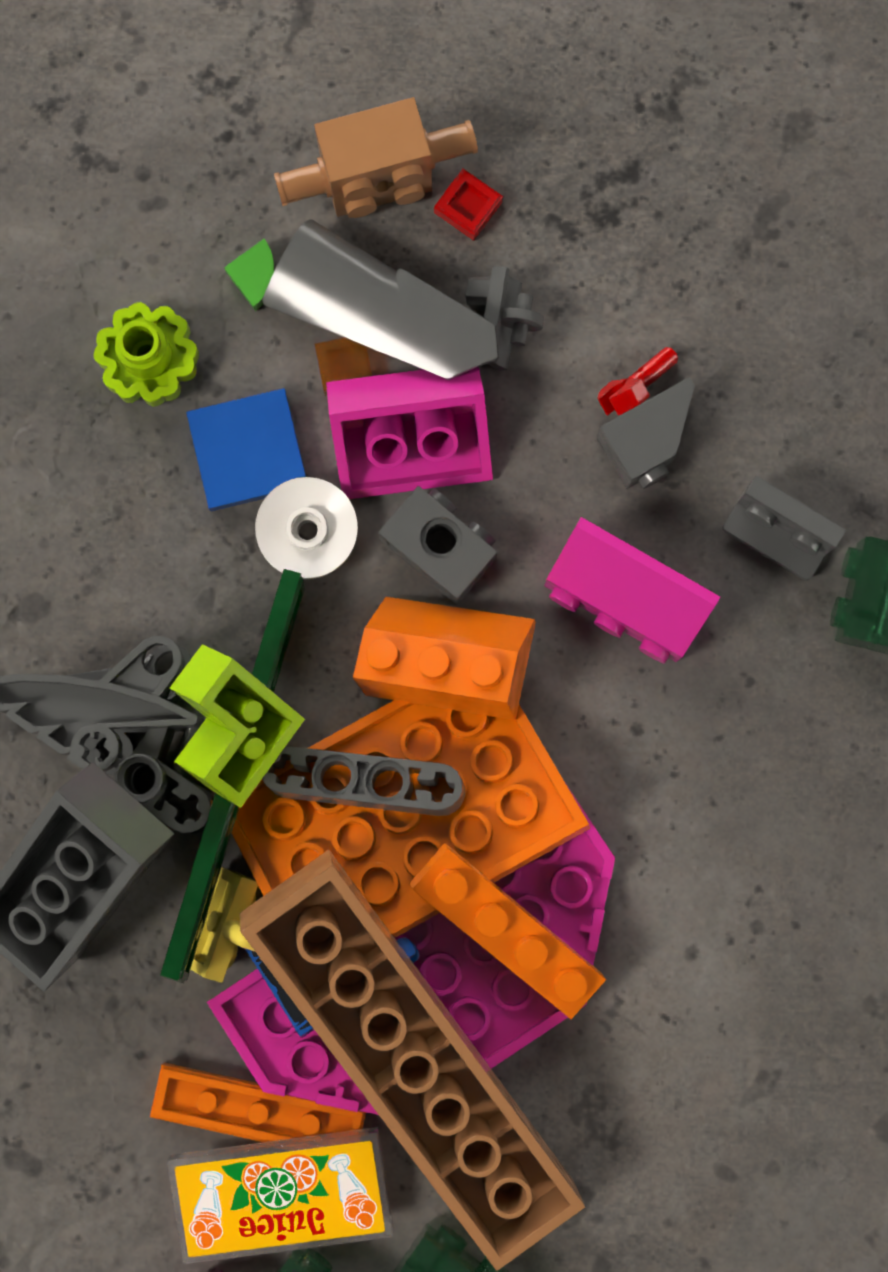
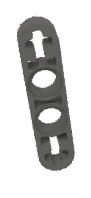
[262,746,465,816]

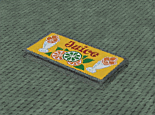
[167,1127,394,1264]

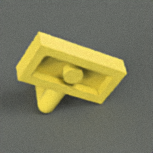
[191,867,258,983]

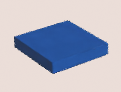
[186,388,306,512]

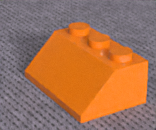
[353,596,536,720]

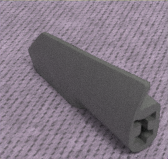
[262,219,499,380]

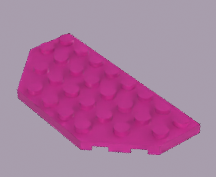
[207,781,615,1115]

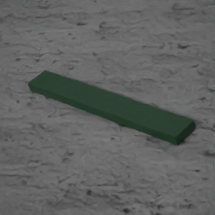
[160,569,305,984]

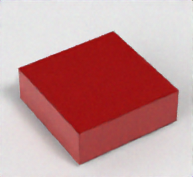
[434,168,503,241]

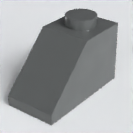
[597,377,695,489]

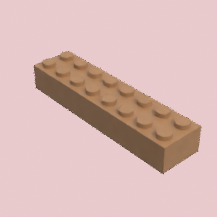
[240,850,585,1271]

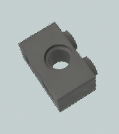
[378,486,497,605]

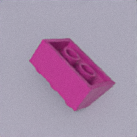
[326,367,493,499]
[544,517,720,664]

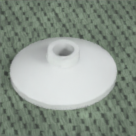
[255,477,358,579]

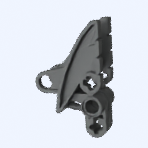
[0,636,214,833]

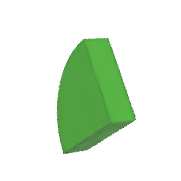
[224,239,275,312]

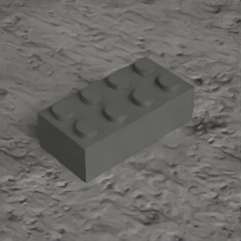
[0,762,174,992]

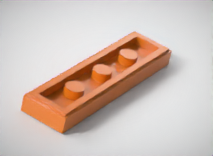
[150,1063,366,1150]

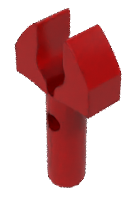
[597,347,678,416]

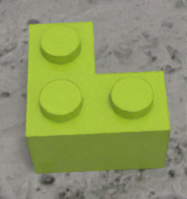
[170,644,305,808]

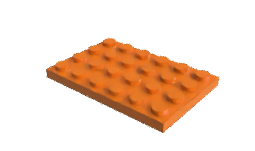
[232,700,590,938]

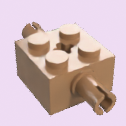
[274,97,478,218]

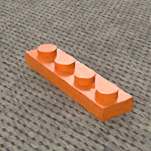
[410,843,606,1020]

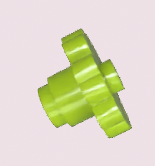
[93,302,199,407]

